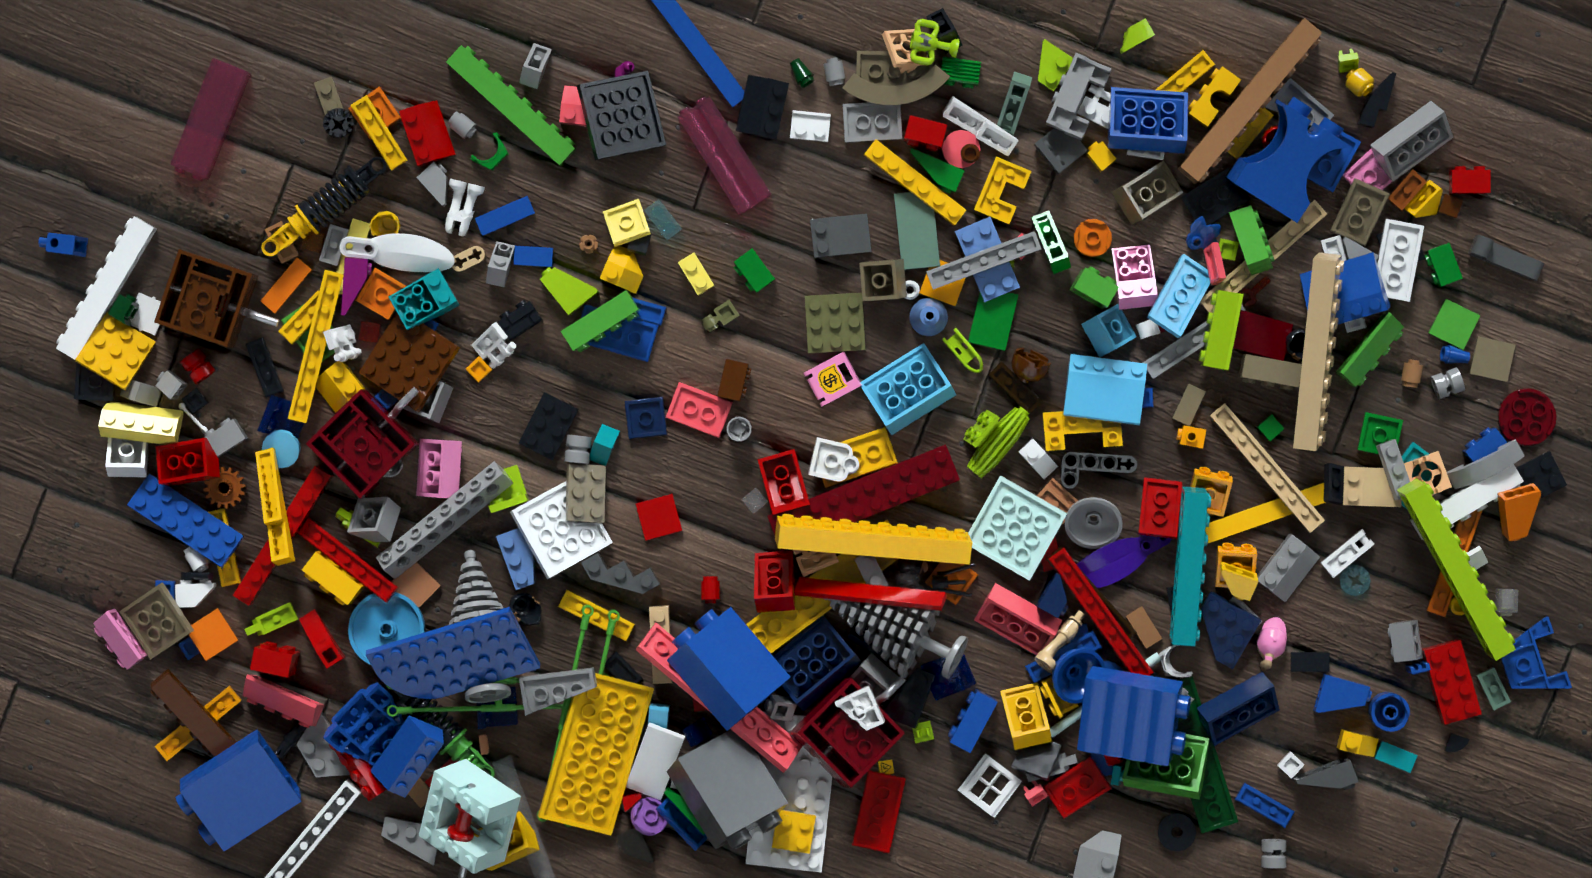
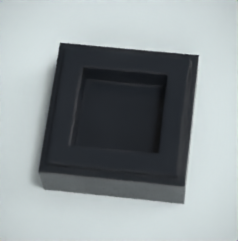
[181,388,209,415]

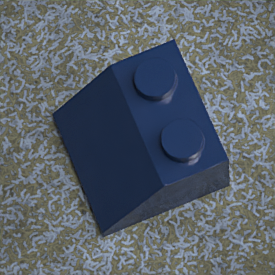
[1036,572,1068,618]

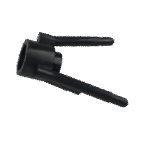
[932,563,975,597]

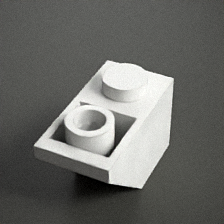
[175,580,216,608]

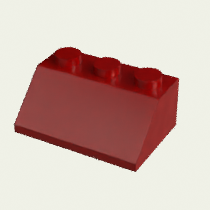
[399,100,456,167]
[156,438,220,486]

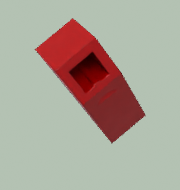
[299,609,345,669]

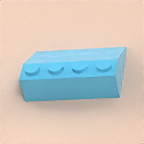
[861,343,956,435]
[1063,354,1147,425]

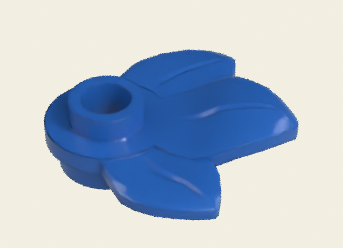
[1186,216,1221,250]

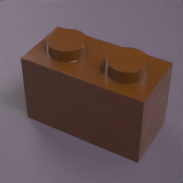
[717,359,751,401]

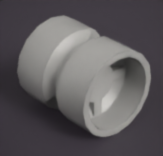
[1431,367,1465,400]
[727,417,752,441]
[564,435,592,464]
[1261,839,1286,868]

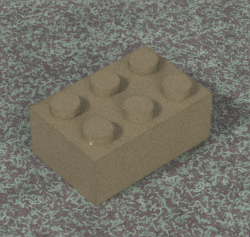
[1238,354,1302,391]

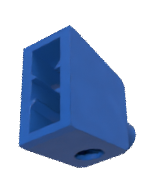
[38,233,88,257]

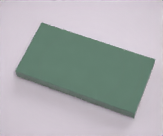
[894,192,940,270]

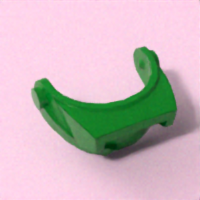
[470,132,509,171]

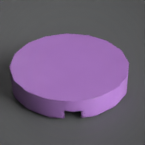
[630,797,667,836]

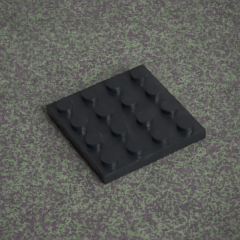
[577,71,666,161]

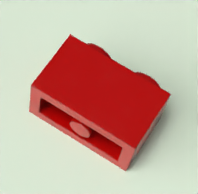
[1449,166,1491,194]

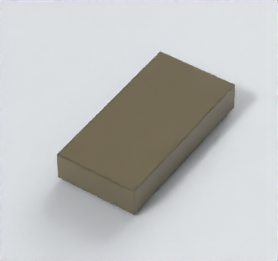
[1172,384,1206,426]

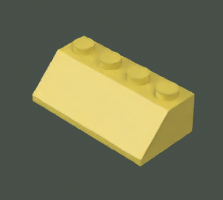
[98,401,184,445]

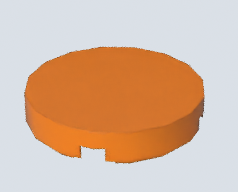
[1073,219,1112,257]

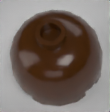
[1011,348,1051,383]

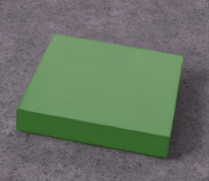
[1428,299,1480,350]

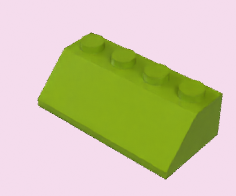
[1199,290,1244,370]

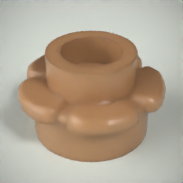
[579,235,598,254]

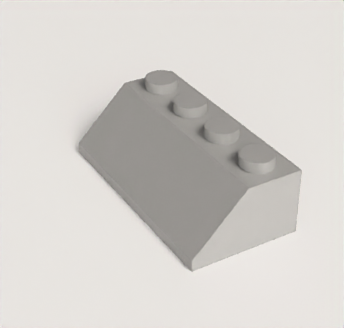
[1370,101,1454,181]

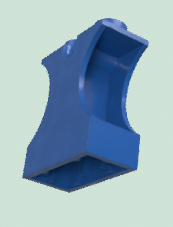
[1226,97,1348,223]

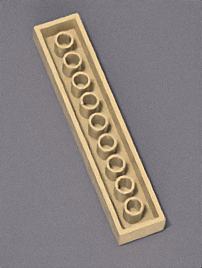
[1293,252,1344,451]

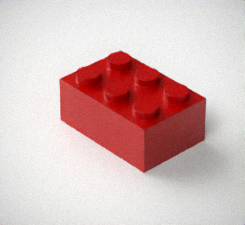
[250,641,300,678]

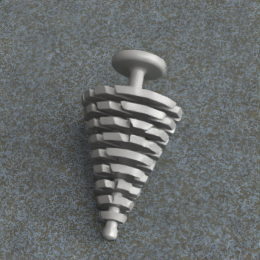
[449,550,511,703]
[825,599,968,679]

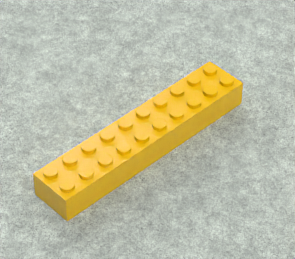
[775,514,972,565]

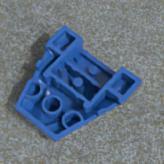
[323,682,404,766]

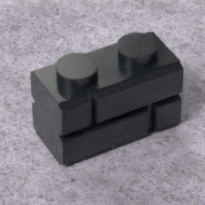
[497,300,543,341]

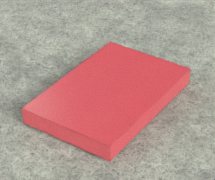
[665,382,733,438]

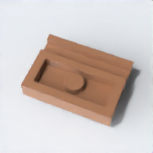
[1036,478,1078,524]

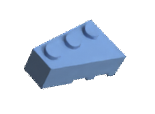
[496,528,536,590]

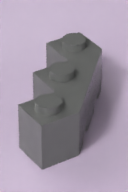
[581,553,660,594]

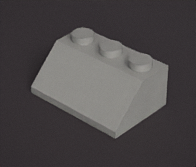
[1257,534,1320,602]

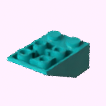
[389,268,460,330]

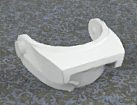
[1158,645,1193,677]

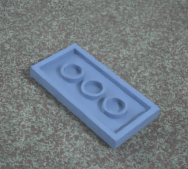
[955,217,1020,302]

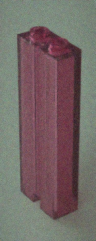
[170,58,251,181]
[677,96,771,216]

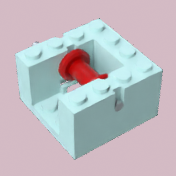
[419,759,521,878]

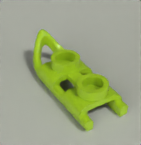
[942,328,983,373]

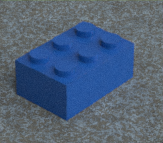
[948,689,998,753]

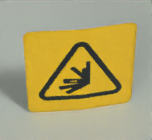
[878,759,894,774]

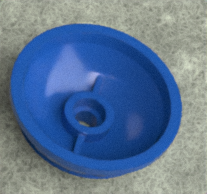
[1052,648,1105,703]

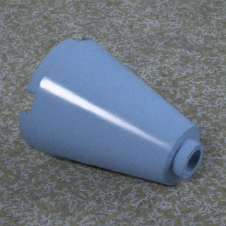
[910,298,948,336]

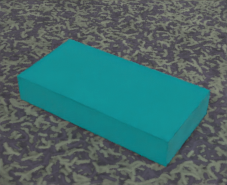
[1374,740,1418,773]

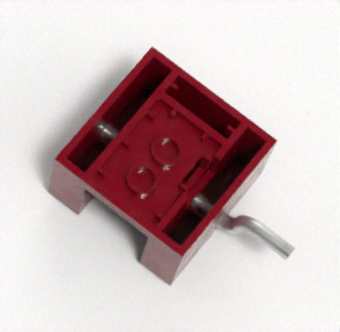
[306,387,420,499]
[789,676,906,788]

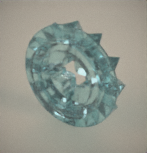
[1340,565,1371,596]

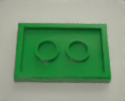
[968,292,1018,351]

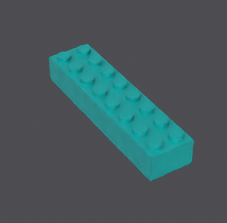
[1169,487,1211,646]

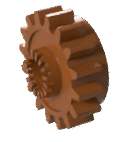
[203,467,247,509]

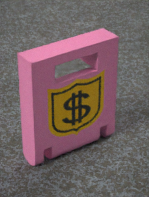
[803,352,862,407]

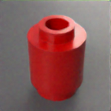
[701,576,720,603]

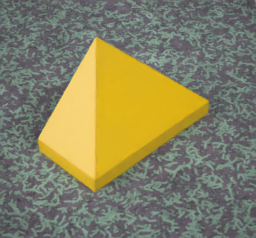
[1404,180,1443,218]

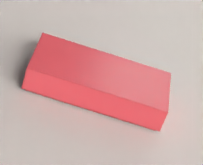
[1203,242,1226,285]

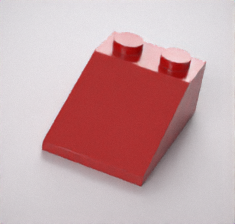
[757,449,810,515]
[754,550,795,613]

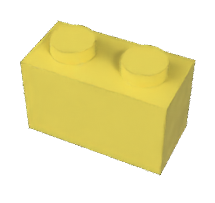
[678,253,715,296]

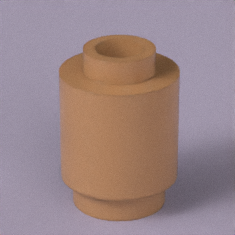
[1401,359,1423,388]

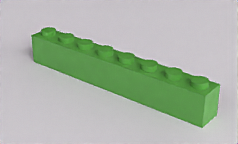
[446,45,576,166]

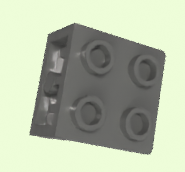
[1034,128,1087,175]

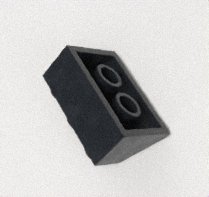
[735,75,789,140]

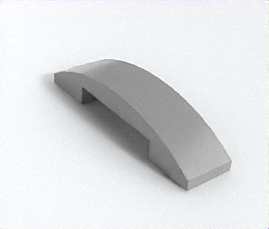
[1447,439,1525,489]

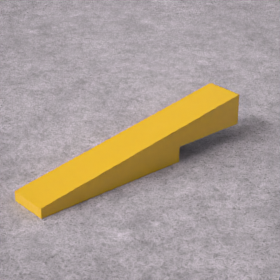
[255,448,295,566]

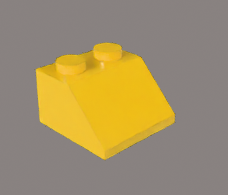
[316,361,365,413]

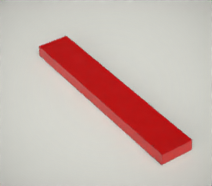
[297,518,399,603]

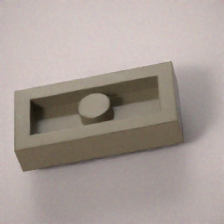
[314,76,344,115]

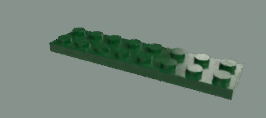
[1177,676,1238,833]

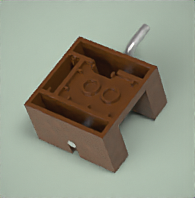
[154,249,279,348]

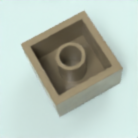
[859,259,907,301]

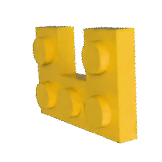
[974,157,1031,225]

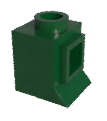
[108,294,139,327]

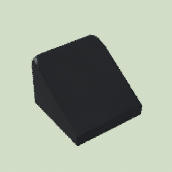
[627,234,651,256]

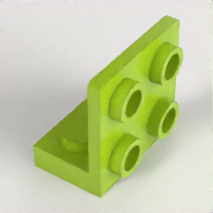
[489,465,529,513]

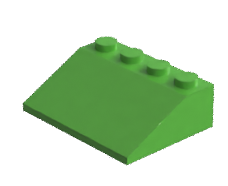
[1122,734,1210,800]

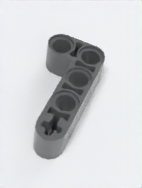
[1468,235,1544,281]
[1060,452,1137,489]

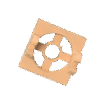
[882,29,928,74]
[1404,451,1452,495]

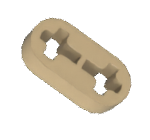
[452,246,486,272]

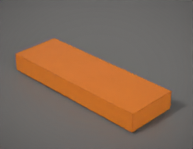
[261,257,312,314]

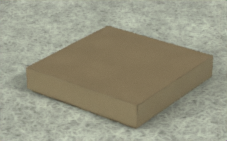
[1469,336,1516,382]

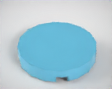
[262,430,301,468]

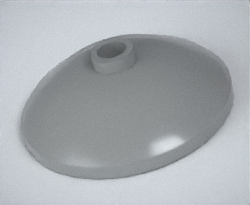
[1065,497,1123,549]

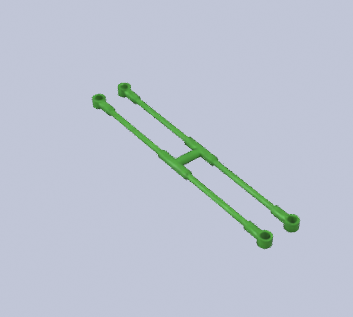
[537,604,620,827]
[386,673,608,717]

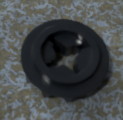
[323,108,354,138]

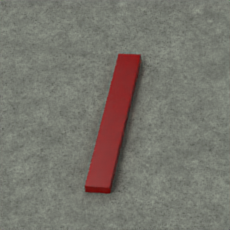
[1048,548,1154,676]
[794,577,947,611]

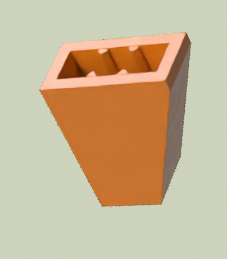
[1497,483,1541,541]

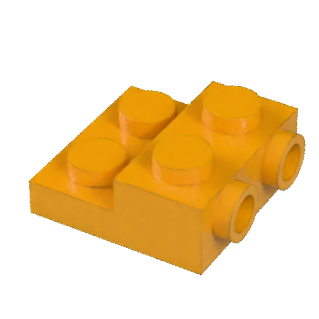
[1190,467,1233,517]
[1215,543,1257,588]

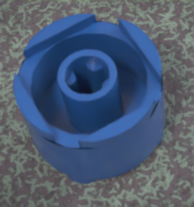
[1368,692,1410,732]

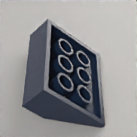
[773,615,862,711]

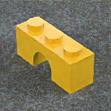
[1188,66,1241,128]

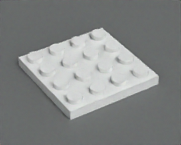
[510,481,613,579]

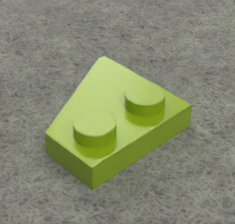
[1038,39,1073,92]

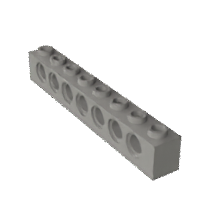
[376,461,513,579]

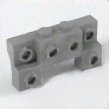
[1046,53,1111,141]

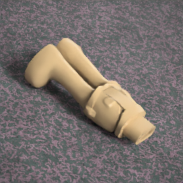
[1034,610,1085,674]

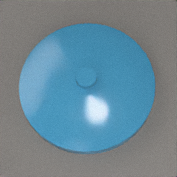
[348,592,425,665]

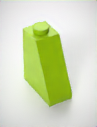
[540,267,599,316]

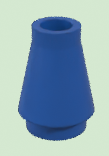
[1440,345,1470,364]

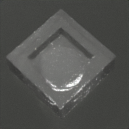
[741,488,768,514]

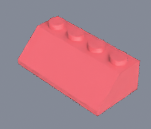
[974,583,1062,655]
[243,674,325,728]

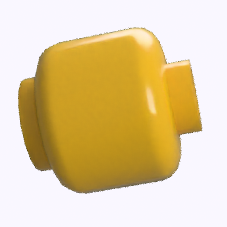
[1346,68,1374,97]

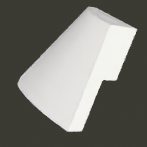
[834,685,885,731]

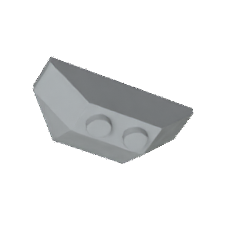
[1073,830,1121,878]

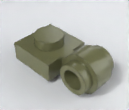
[702,300,740,333]

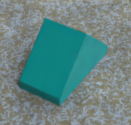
[589,424,620,466]

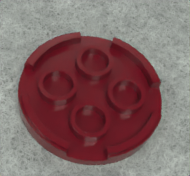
[1498,388,1556,446]

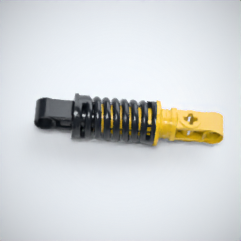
[261,157,387,256]

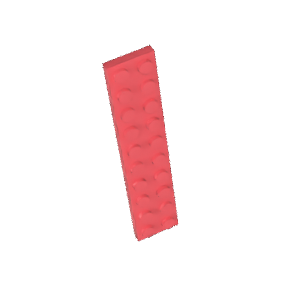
[635,623,802,773]

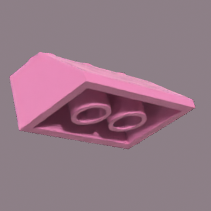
[416,439,462,498]
[93,609,148,670]

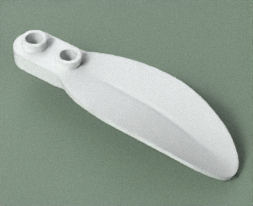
[340,233,455,272]

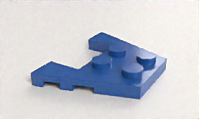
[1500,616,1572,689]

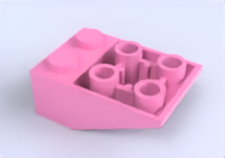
[1112,245,1158,310]

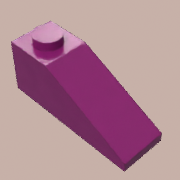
[341,258,372,315]

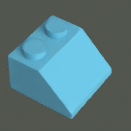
[1081,304,1137,358]

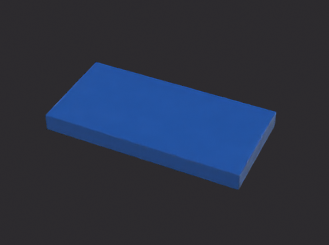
[581,304,659,362]

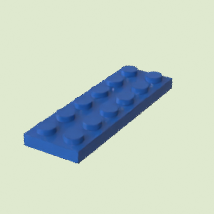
[127,474,244,568]

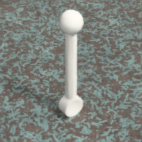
[178,403,208,434]

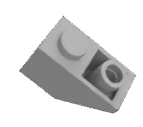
[486,241,515,287]

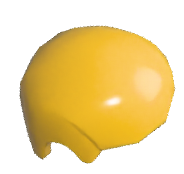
[369,211,401,236]

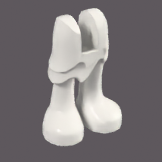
[445,179,485,236]

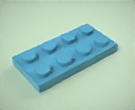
[1147,254,1211,338]

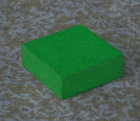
[1257,414,1284,441]

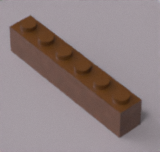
[150,669,237,756]

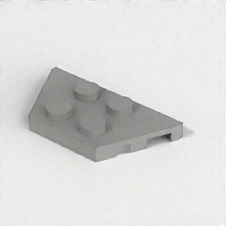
[296,712,350,777]

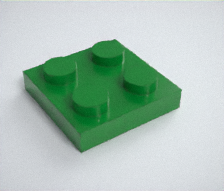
[1357,412,1403,454]

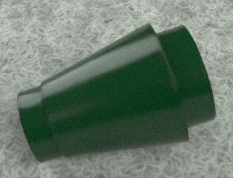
[790,58,815,88]

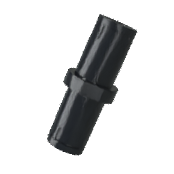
[274,722,306,760]

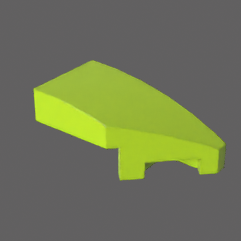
[1120,18,1155,54]

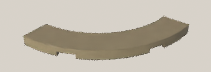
[842,64,950,105]

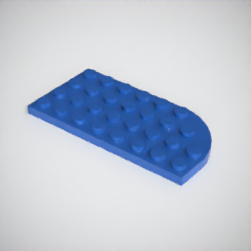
[366,607,540,699]

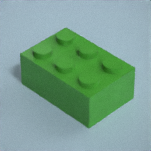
[1229,205,1275,276]

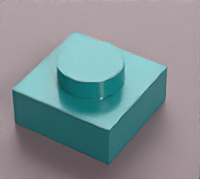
[1111,764,1124,786]

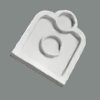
[808,437,859,482]

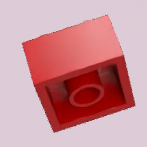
[904,115,947,152]

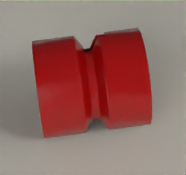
[180,348,216,385]

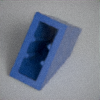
[1313,674,1372,713]

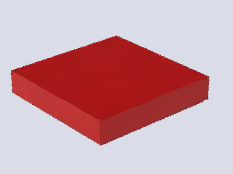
[636,494,683,541]

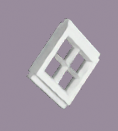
[958,753,1022,818]

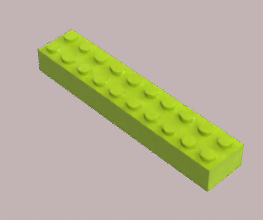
[1397,478,1516,661]

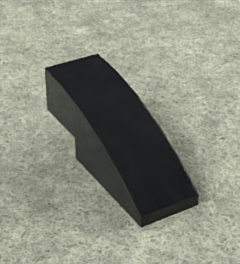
[1357,72,1396,129]

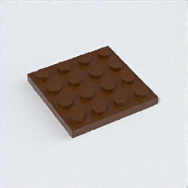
[359,313,460,412]

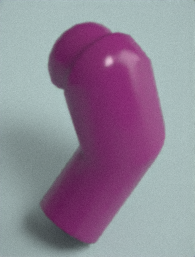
[615,61,635,77]

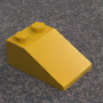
[1000,682,1052,750]

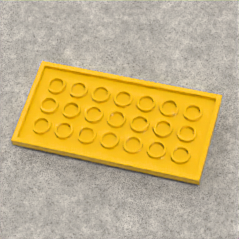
[538,673,654,836]

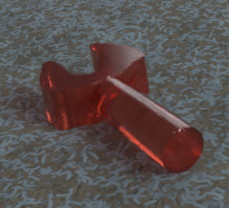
[1239,276,1271,306]

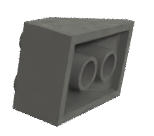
[810,214,872,259]
[1292,757,1359,790]

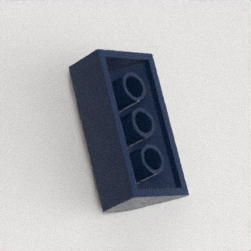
[1197,672,1280,746]

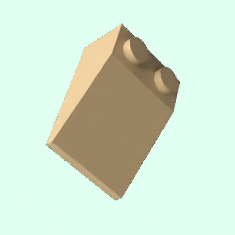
[1343,467,1401,507]

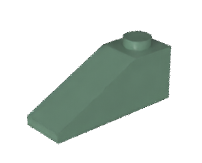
[997,72,1032,136]

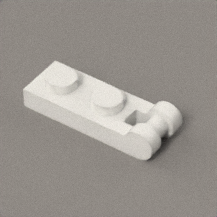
[1321,529,1374,578]

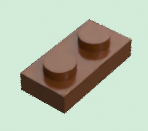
[1387,169,1427,211]

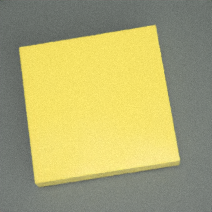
[603,199,651,247]

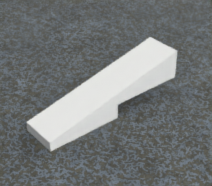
[942,96,1018,156]

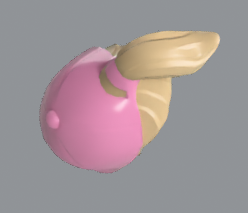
[1257,617,1287,672]

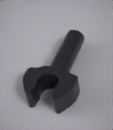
[181,572,213,580]

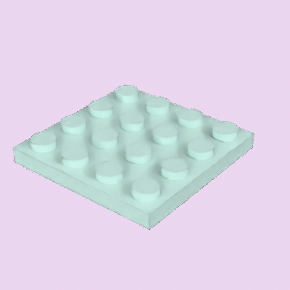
[968,476,1067,581]

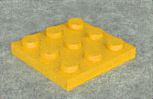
[75,312,156,390]

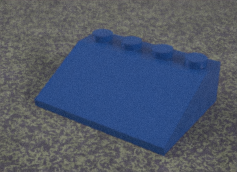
[1108,87,1188,154]
[1300,252,1391,324]

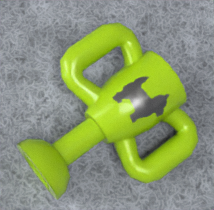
[910,19,959,66]

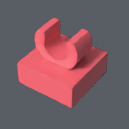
[1024,781,1048,807]

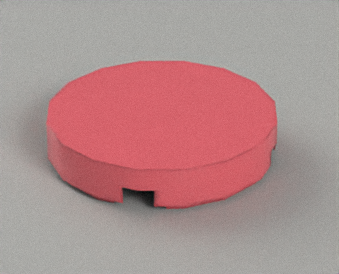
[942,130,981,169]

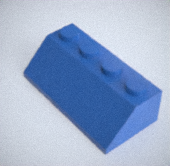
[371,715,444,798]

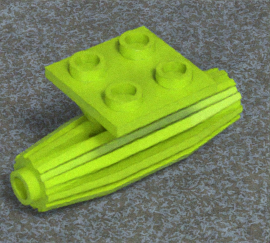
[963,406,1030,479]

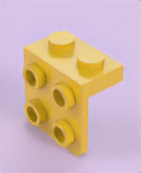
[1040,676,1079,718]

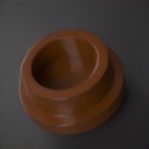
[961,144,980,163]

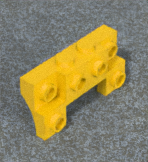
[1042,411,1123,451]

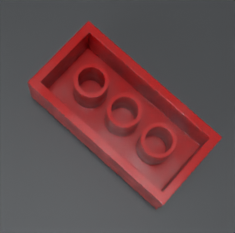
[1422,639,1482,725]

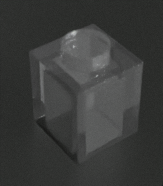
[1495,588,1518,616]

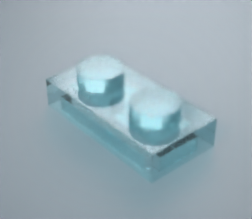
[644,199,682,241]

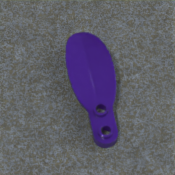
[1077,535,1171,588]

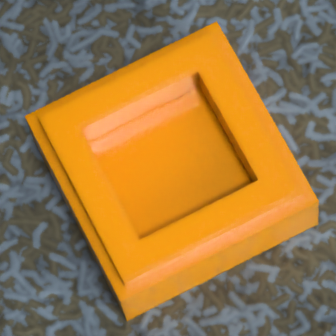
[466,356,493,383]

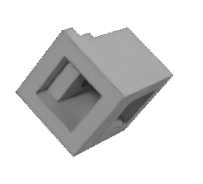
[764,694,797,721]

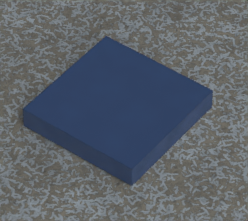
[625,397,667,439]

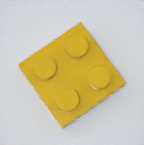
[772,810,816,854]

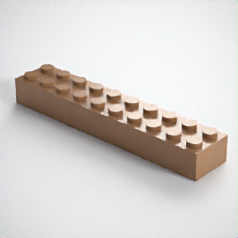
[1177,18,1322,184]

